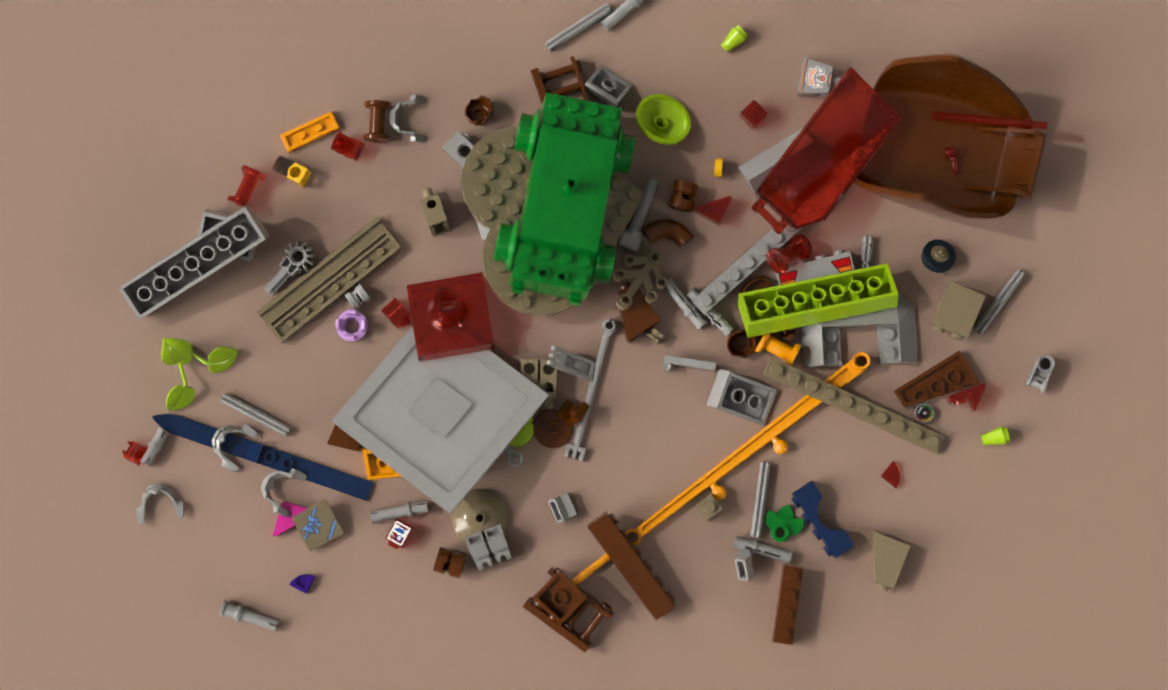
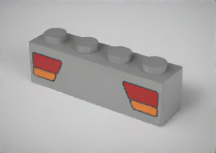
[774,250,855,286]

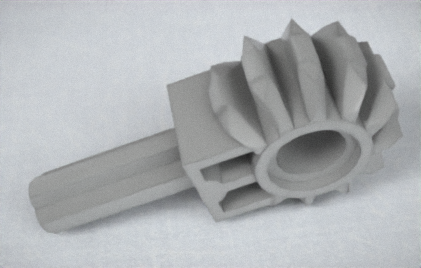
[264,241,315,296]

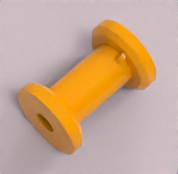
[755,333,801,366]

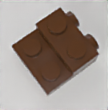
[533,569,588,625]

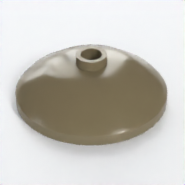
[452,490,509,544]

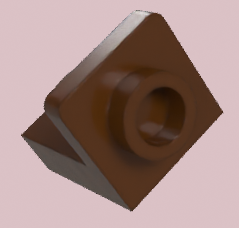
[557,400,590,426]

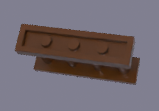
[531,56,589,105]
[522,567,614,653]

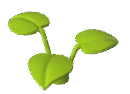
[161,338,238,411]

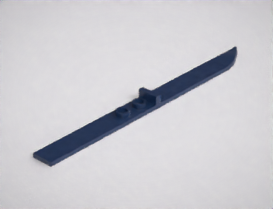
[152,414,373,501]

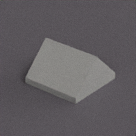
[585,65,633,107]

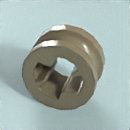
[646,327,665,345]

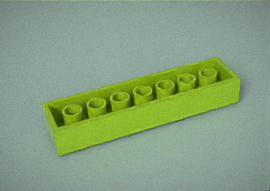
[738,263,899,338]

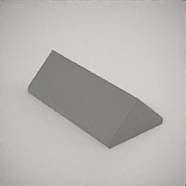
[738,128,822,200]

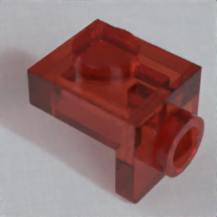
[331,132,365,161]

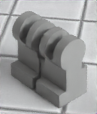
[465,524,512,571]

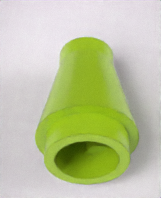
[721,25,748,53]
[981,426,1010,446]

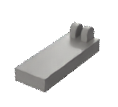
[663,355,716,372]

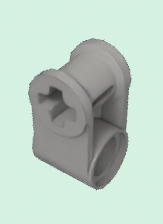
[1025,355,1055,393]

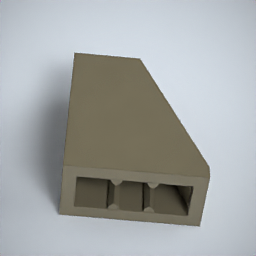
[871,531,910,591]

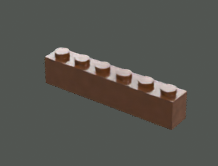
[587,511,676,620]

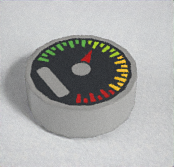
[914,404,934,423]

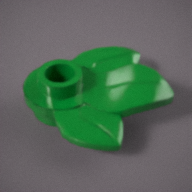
[765,505,804,542]

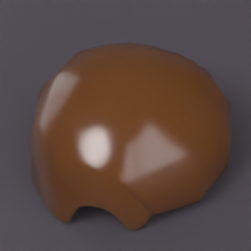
[465,95,494,126]
[727,329,756,358]

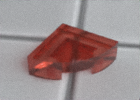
[881,461,900,488]

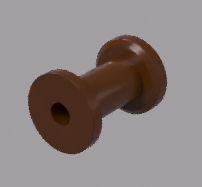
[363,100,391,143]

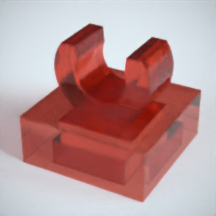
[122,441,147,466]

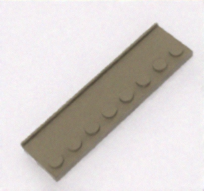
[257,217,401,343]

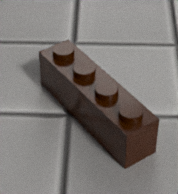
[771,565,803,645]

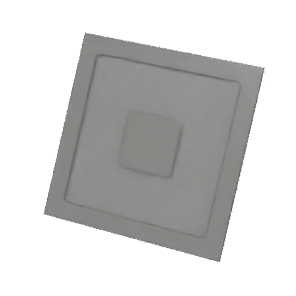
[332,305,549,514]

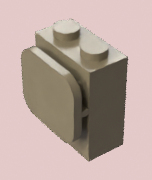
[930,281,986,341]

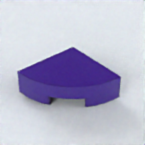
[289,574,316,594]

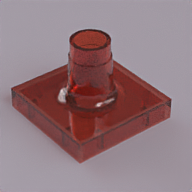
[406,272,495,362]

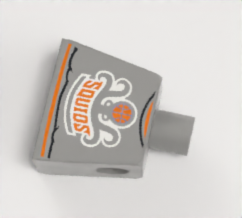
[797,57,843,97]

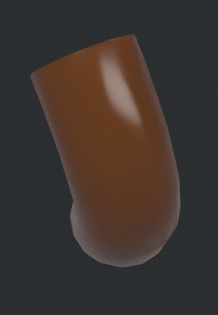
[641,219,694,248]

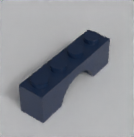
[791,481,855,558]

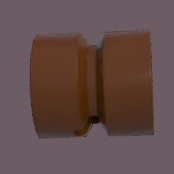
[668,180,698,212]
[433,547,467,578]

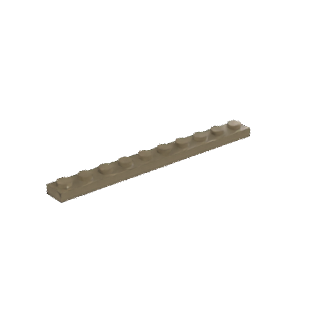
[763,357,945,454]

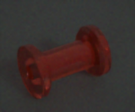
[227,165,267,208]
[766,234,812,274]

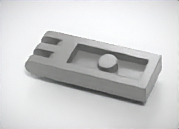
[546,346,596,381]

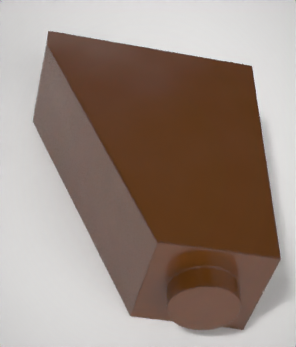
[618,282,660,343]

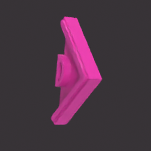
[272,501,308,537]

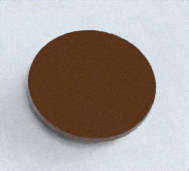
[534,410,572,448]

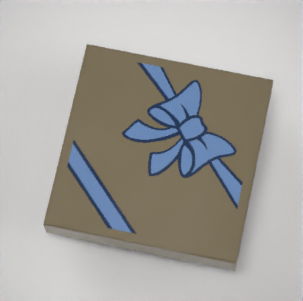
[291,499,344,551]

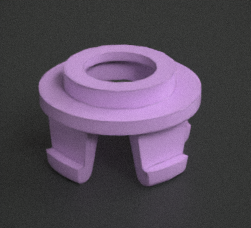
[336,309,368,342]

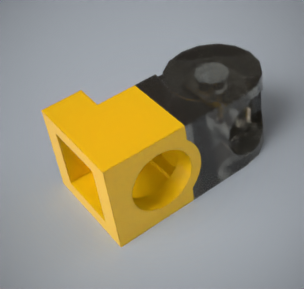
[271,155,311,187]

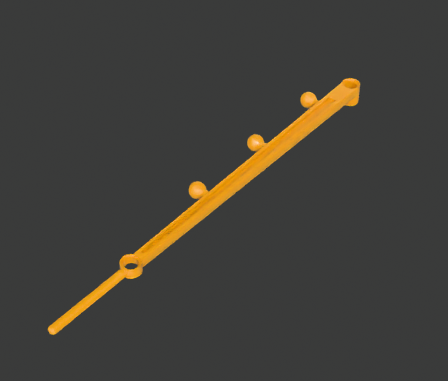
[572,352,870,585]

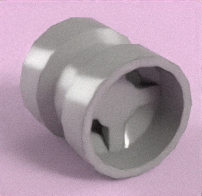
[344,284,371,310]

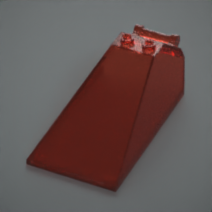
[751,67,901,234]

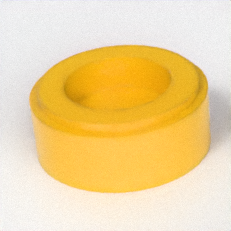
[714,158,724,177]

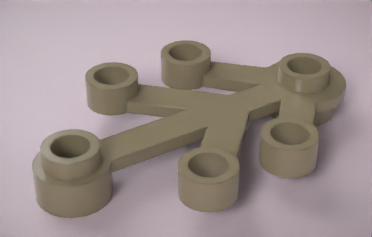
[613,250,667,311]

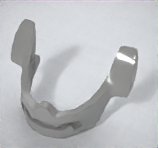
[389,95,426,142]
[212,424,258,472]
[261,468,307,517]
[136,483,184,525]

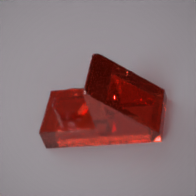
[946,383,986,412]

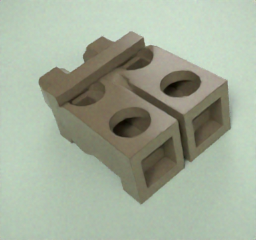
[521,359,557,409]

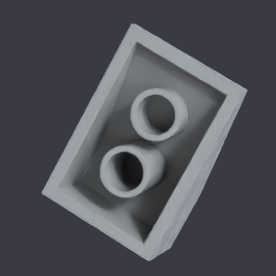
[706,369,777,426]

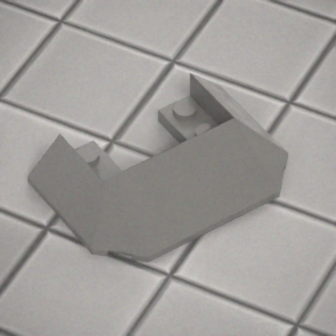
[801,290,918,368]

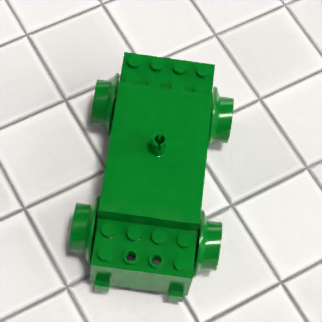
[493,92,636,306]

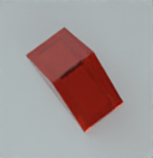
[694,195,732,226]

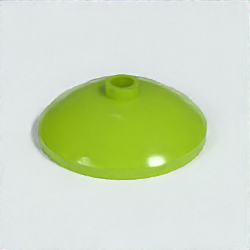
[636,94,691,145]

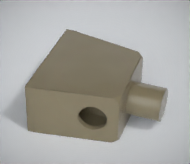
[420,188,451,237]

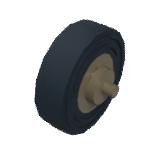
[921,240,956,273]

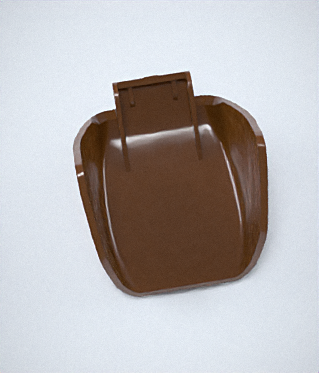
[853,54,1047,219]

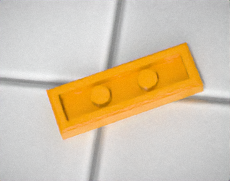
[280,111,340,153]

